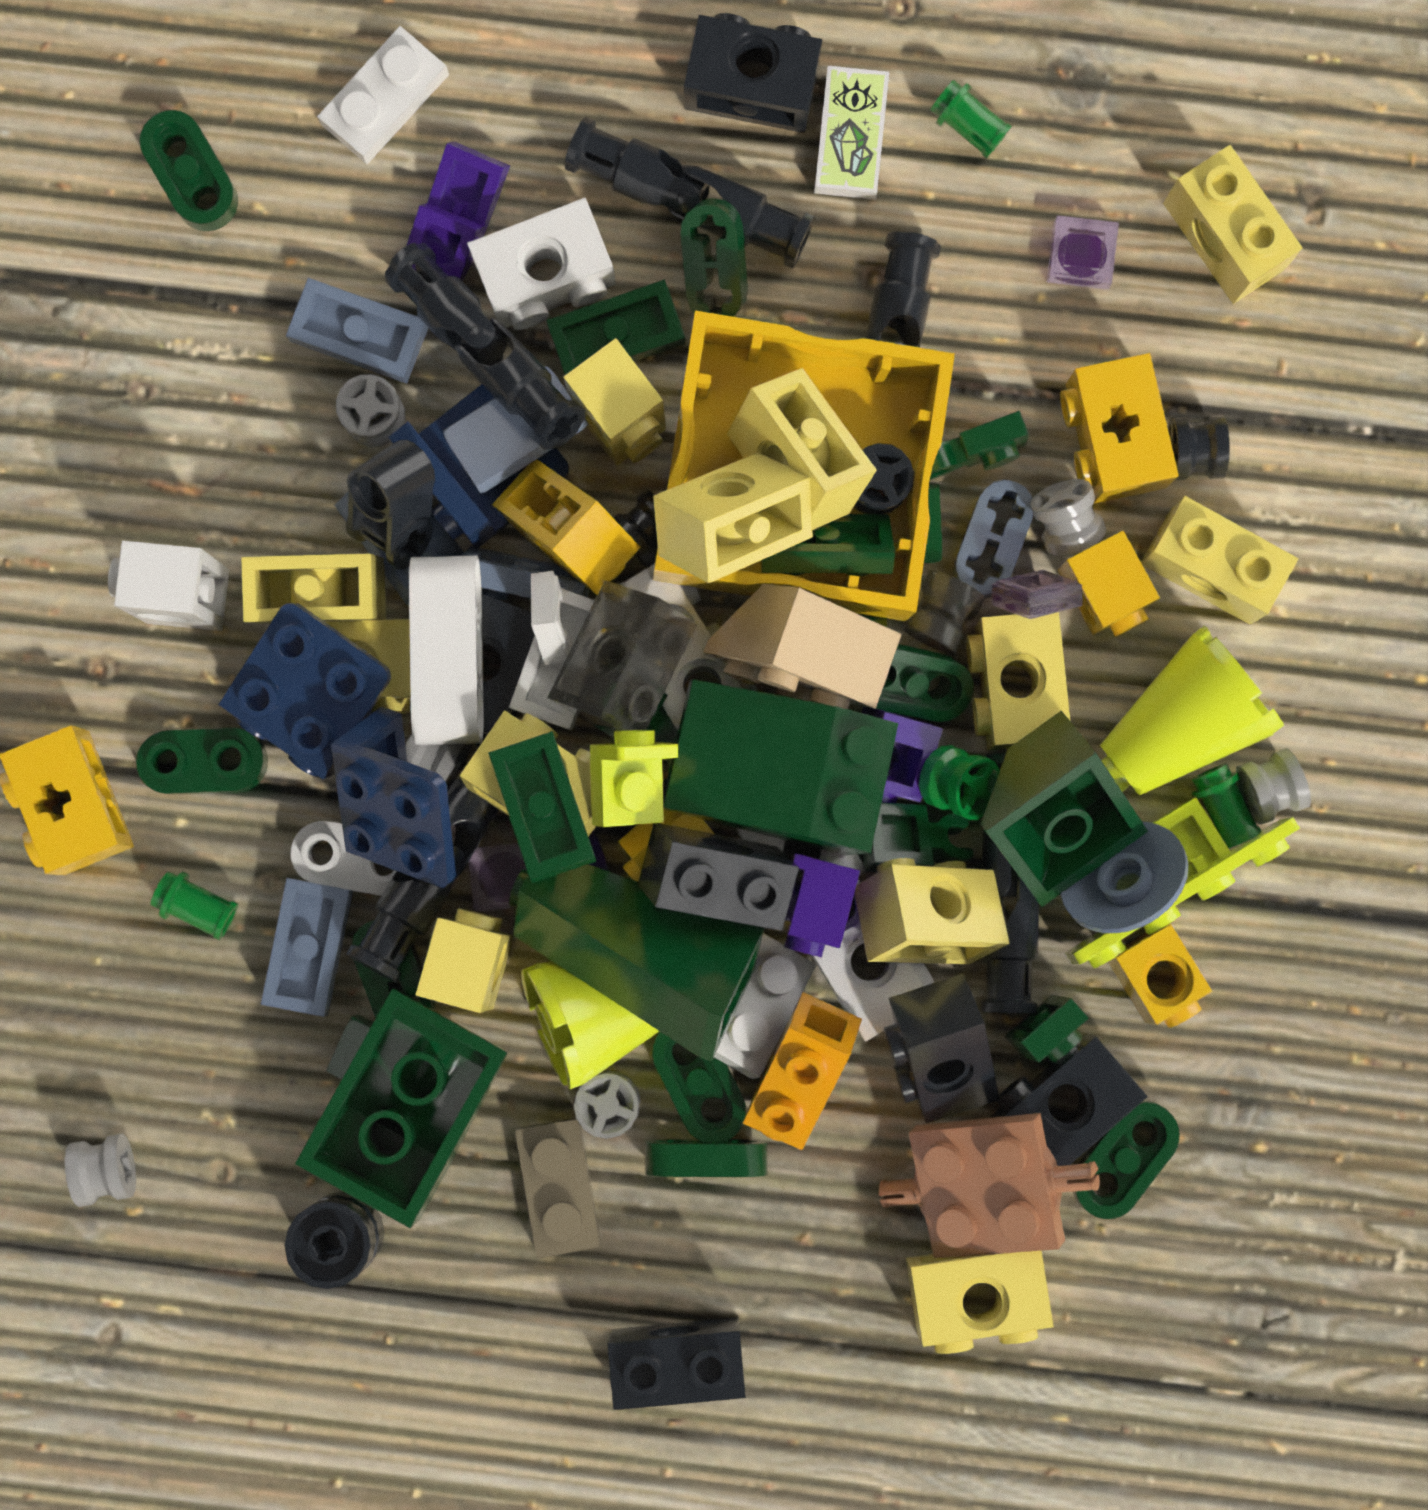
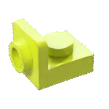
[590,730,678,827]

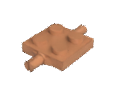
[879,1113,1100,1258]

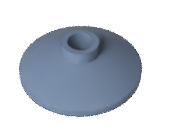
[1061,821,1188,933]

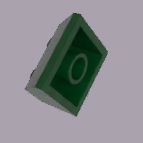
[981,710,1149,907]

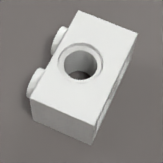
[467,197,616,330]
[108,541,229,631]

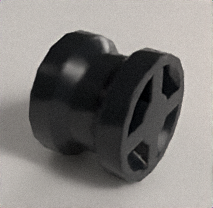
[1167,415,1230,481]
[854,443,914,514]
[613,489,658,568]

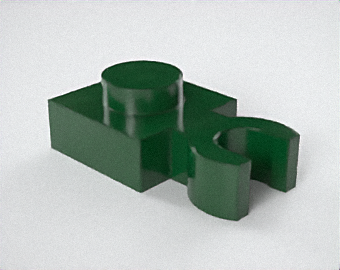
[929,410,1029,481]
[863,802,973,872]

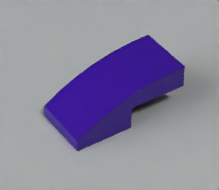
[406,141,510,282]

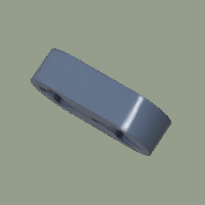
[953,480,1033,599]

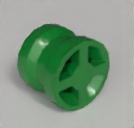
[919,745,1000,820]

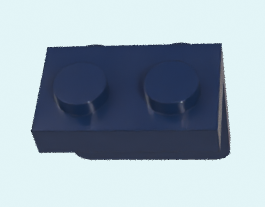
[388,384,569,549]
[218,603,391,779]
[331,707,456,888]

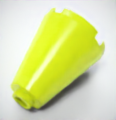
[1100,625,1284,796]
[521,961,659,1090]

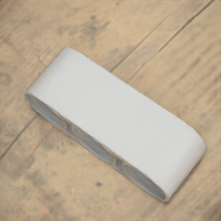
[409,555,484,745]

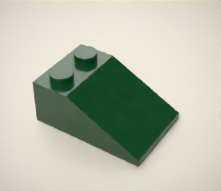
[663,679,899,855]
[295,989,508,1228]

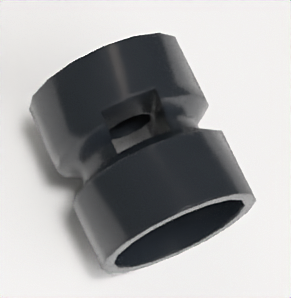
[284,1191,385,1289]

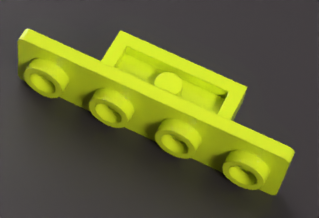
[1065,798,1300,969]

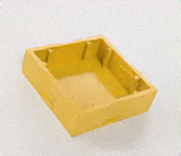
[652,311,955,621]

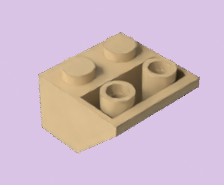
[703,584,902,709]

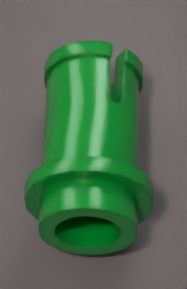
[930,80,1012,159]
[1192,763,1262,848]
[150,871,239,941]

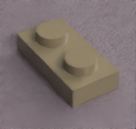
[515,1118,602,1259]

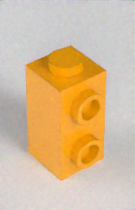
[743,992,862,1150]

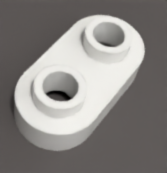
[291,821,396,896]

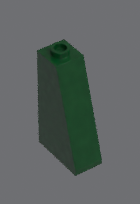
[509,864,765,1062]

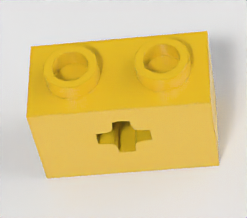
[1060,353,1179,504]
[492,459,640,595]
[0,725,135,876]

